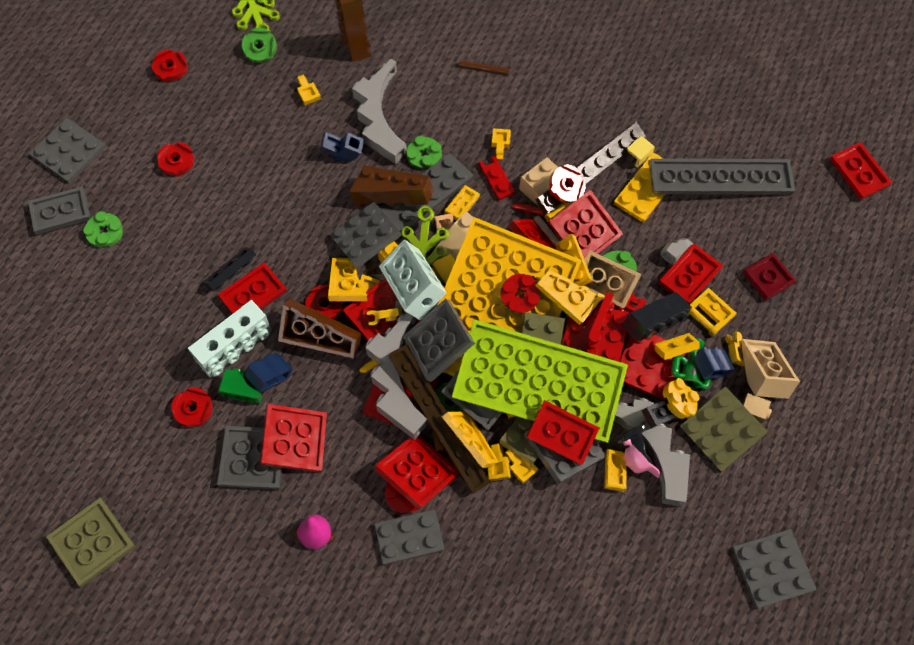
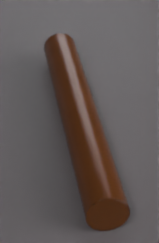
[459,61,510,75]

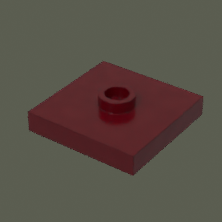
[742,253,797,302]

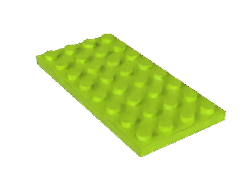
[451,319,628,443]

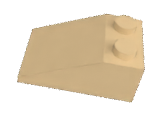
[519,158,564,212]
[431,212,473,261]
[585,250,641,309]
[741,339,800,399]

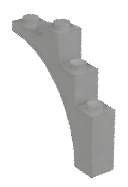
[352,59,407,165]
[366,313,427,440]
[614,398,690,507]

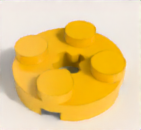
[663,378,699,419]

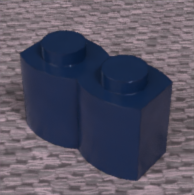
[693,347,735,379]
[245,353,293,392]

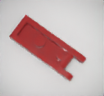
[478,155,515,201]

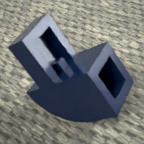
[320,132,364,162]

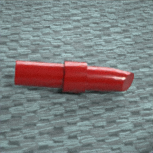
[511,203,545,217]

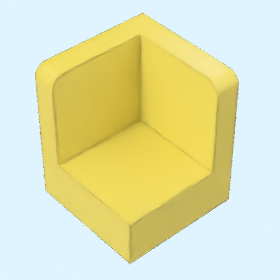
[627,136,655,168]

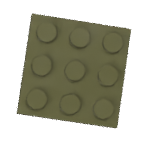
[680,386,768,472]
[46,497,136,587]

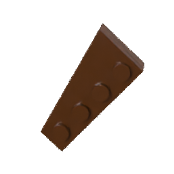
[334,0,372,62]
[349,166,434,207]
[278,299,362,358]

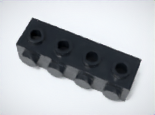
[622,292,692,342]

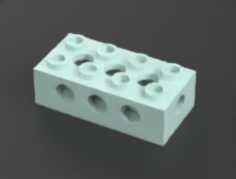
[379,239,447,320]
[188,300,272,378]

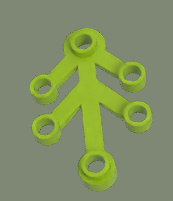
[232,0,280,32]
[402,206,449,266]

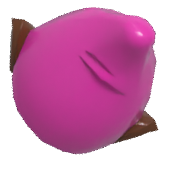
[292,514,336,549]

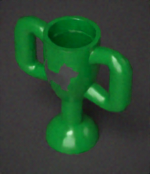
[671,338,711,390]

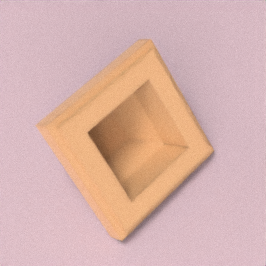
[434,213,454,234]

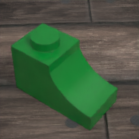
[219,368,262,404]

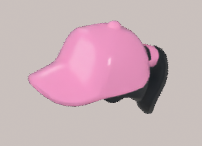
[622,421,661,479]

